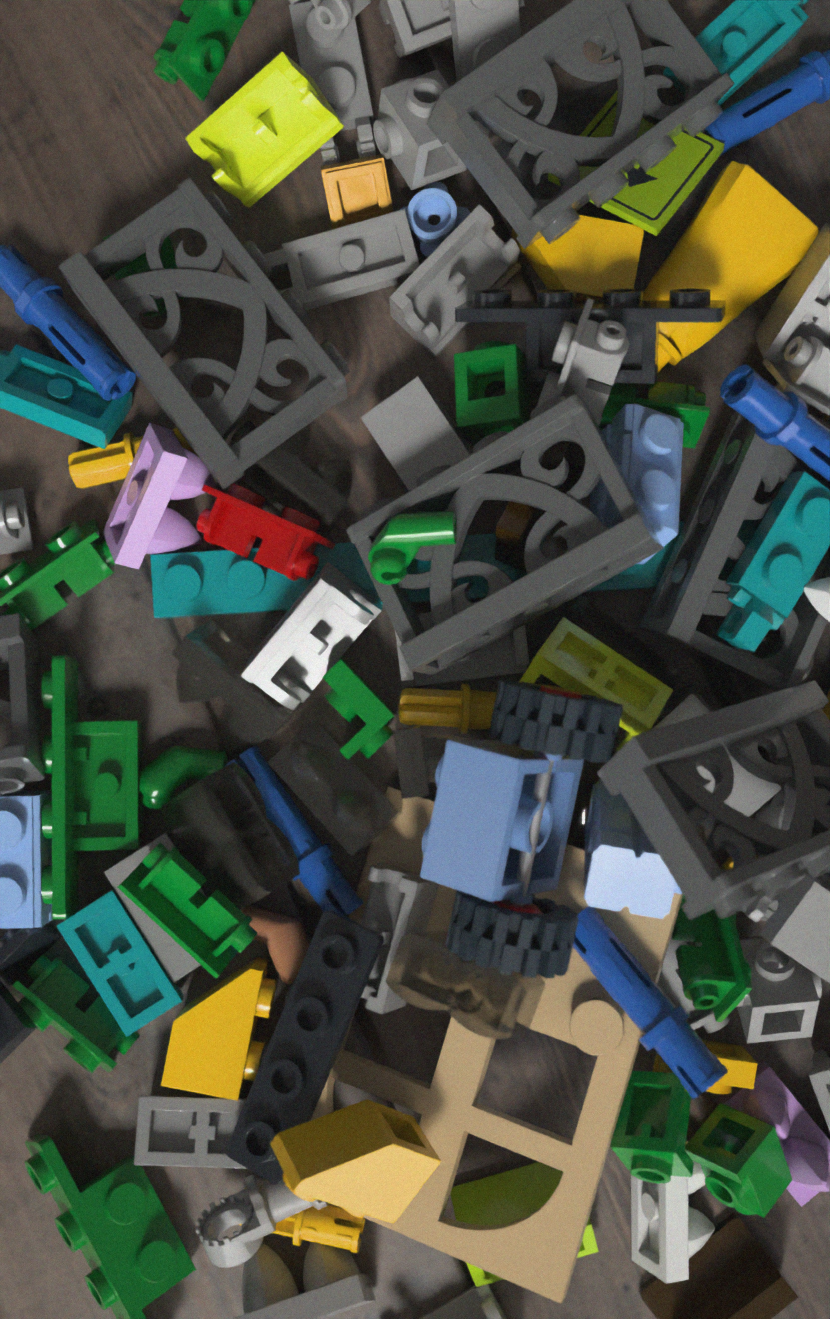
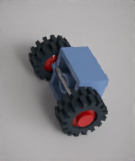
[420,680,623,979]

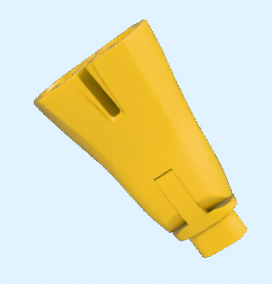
[643,161,819,373]

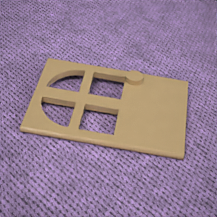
[311,786,683,1304]

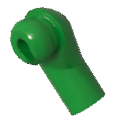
[139,746,228,809]

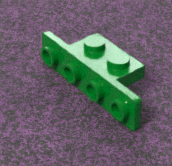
[41,655,142,920]
[24,1134,196,1319]

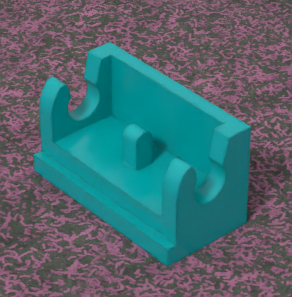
[57,889,184,1037]

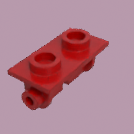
[196,484,335,581]

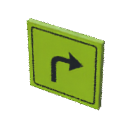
[548,91,725,236]

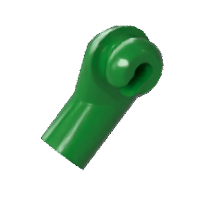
[368,511,457,585]

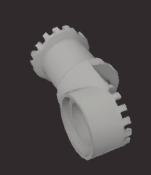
[196,1174,328,1268]

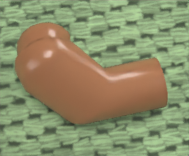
[241,904,310,985]

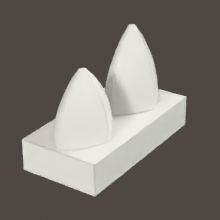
[631,1141,715,1284]

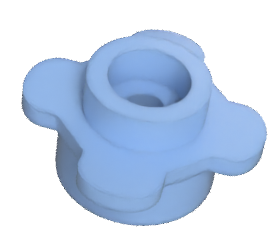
[400,182,470,258]

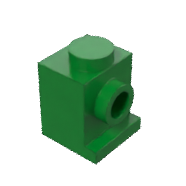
[454,341,531,446]
[685,1103,793,1218]

